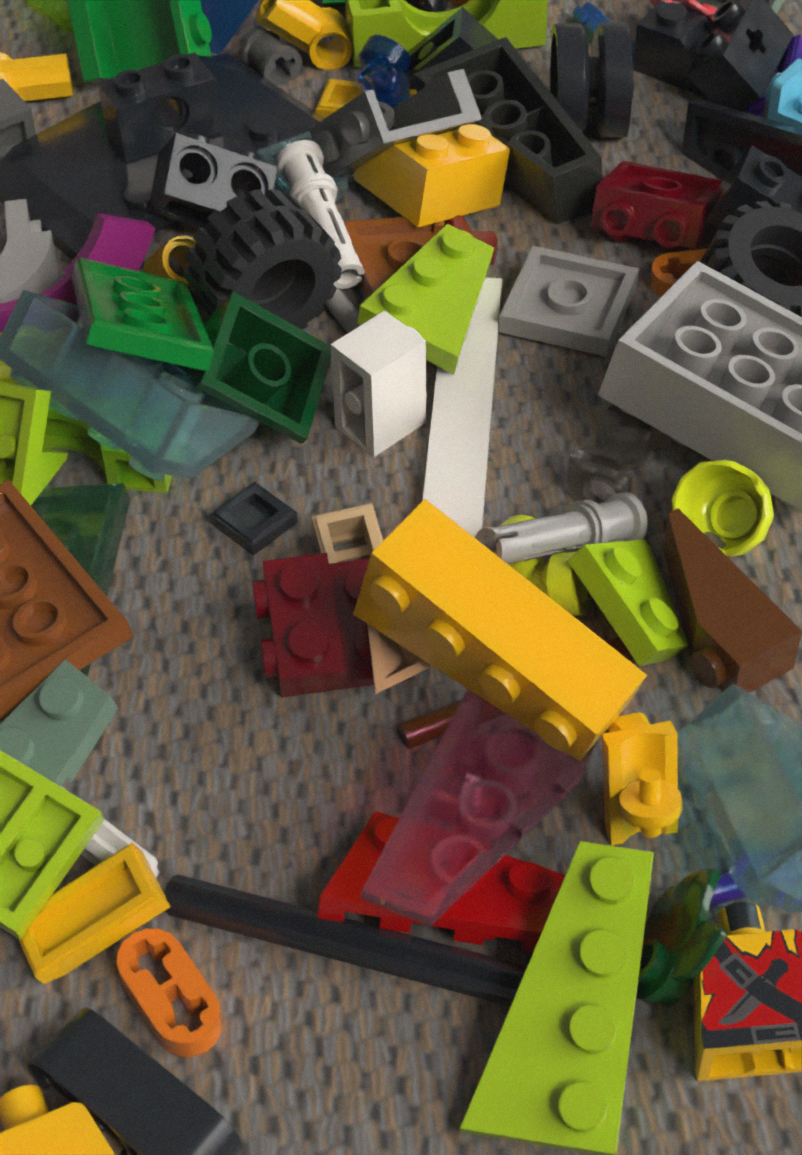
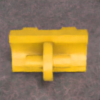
[602,712,682,846]

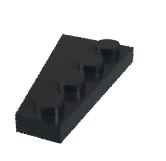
[681,99,802,180]

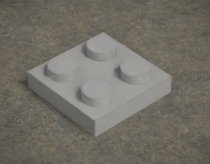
[499,246,639,357]

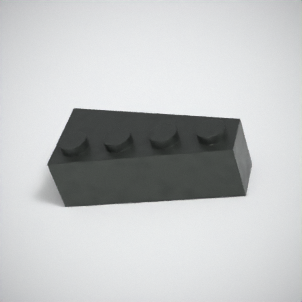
[414,37,603,224]

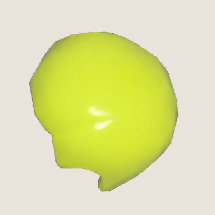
[671,459,774,558]

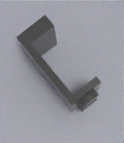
[309,69,482,178]

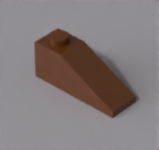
[663,508,802,702]

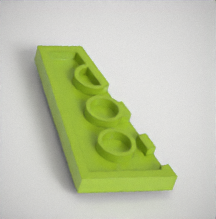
[460,841,654,1155]

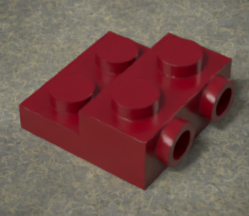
[590,161,723,252]
[252,552,411,698]

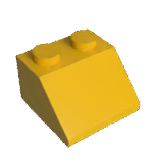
[354,124,510,227]

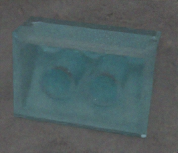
[677,683,802,914]

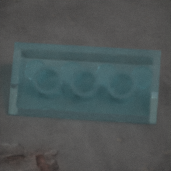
[0,289,260,480]

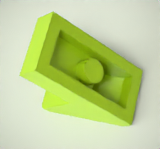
[0,381,68,505]

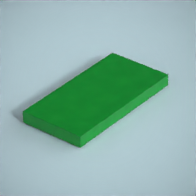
[72,257,214,372]

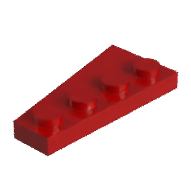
[318,811,566,954]

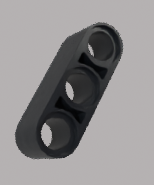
[27,1007,242,1155]

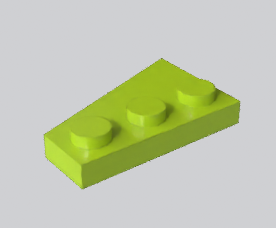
[357,224,494,375]

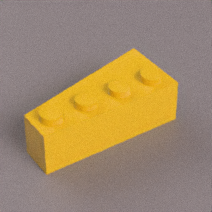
[353,499,647,761]

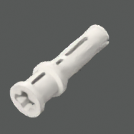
[276,140,365,289]

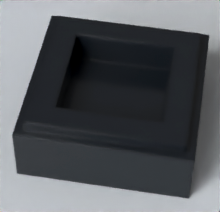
[210,482,298,556]

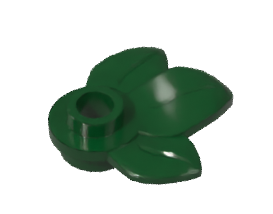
[636,868,727,1006]

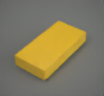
[18,842,170,984]

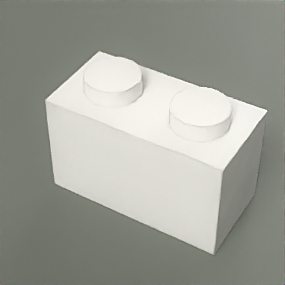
[330,311,427,457]

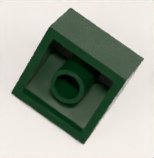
[186,291,331,444]

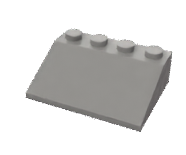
[598,261,802,512]

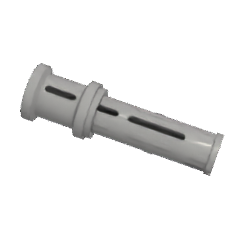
[475,492,648,564]

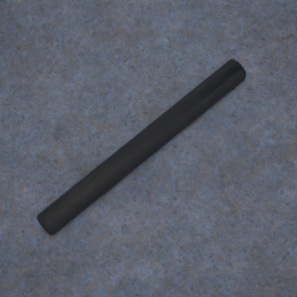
[164,874,527,1007]

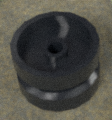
[550,22,634,138]

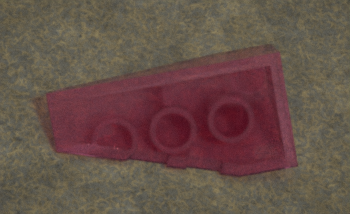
[361,689,600,926]

